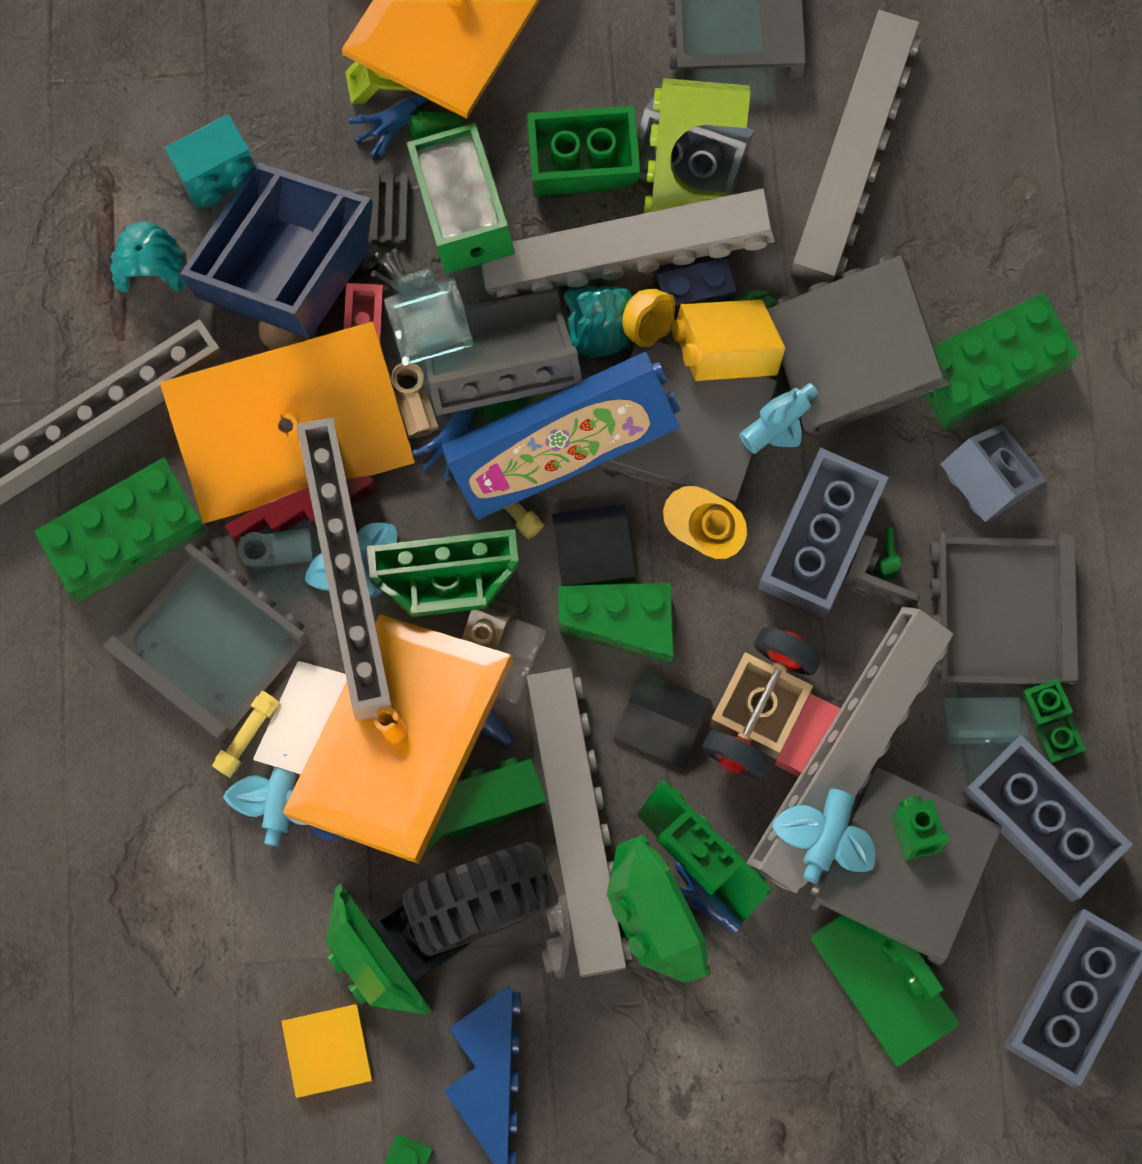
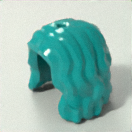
[110,221,188,294]
[564,285,632,358]

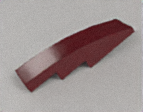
[225,475,377,546]

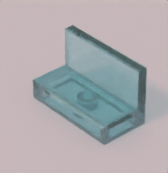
[944,697,1028,744]

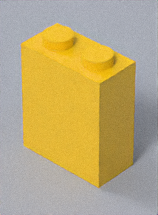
[672,299,785,381]

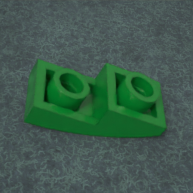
[1023,678,1086,765]

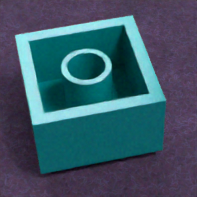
[164,114,254,210]

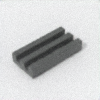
[370,173,409,245]

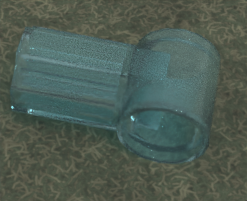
[238,528,313,572]

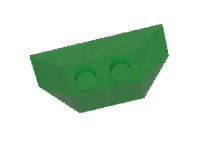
[367,529,519,617]
[606,835,711,983]
[326,884,433,1015]

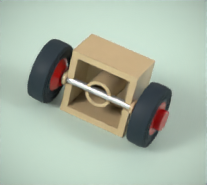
[702,627,822,779]

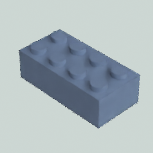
[758,448,889,619]
[961,735,1133,902]
[1003,909,1142,1087]

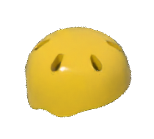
[622,289,675,347]

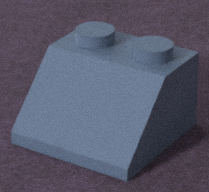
[940,424,1047,522]

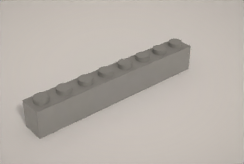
[790,10,922,284]
[482,188,775,301]
[0,319,226,505]
[296,417,392,721]
[746,607,953,893]
[527,668,632,978]

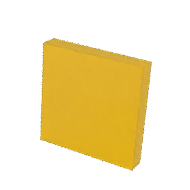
[281,1004,373,1098]

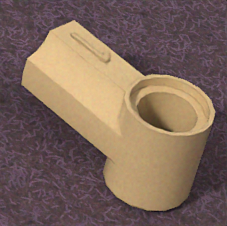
[391,362,439,439]

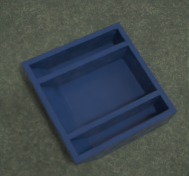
[180,162,373,339]

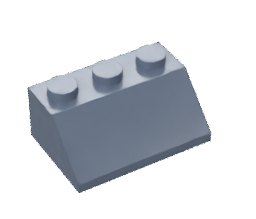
[637,97,754,193]

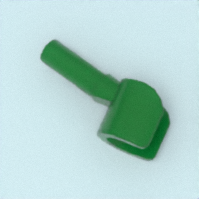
[877,527,901,580]

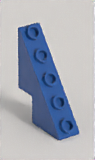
[444,985,521,1164]

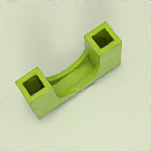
[644,78,751,214]

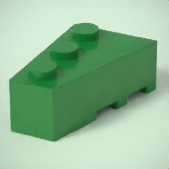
[558,583,673,665]
[425,758,547,851]

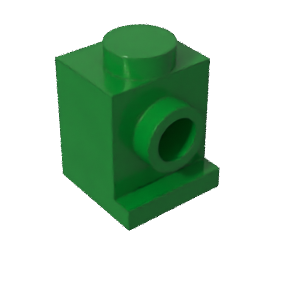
[890,796,950,861]

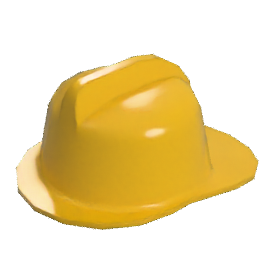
[663,486,748,559]

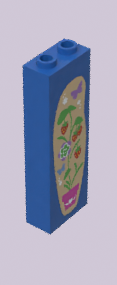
[442,352,681,520]

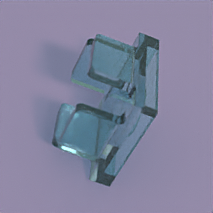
[383,269,473,366]

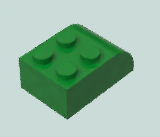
[527,105,640,197]

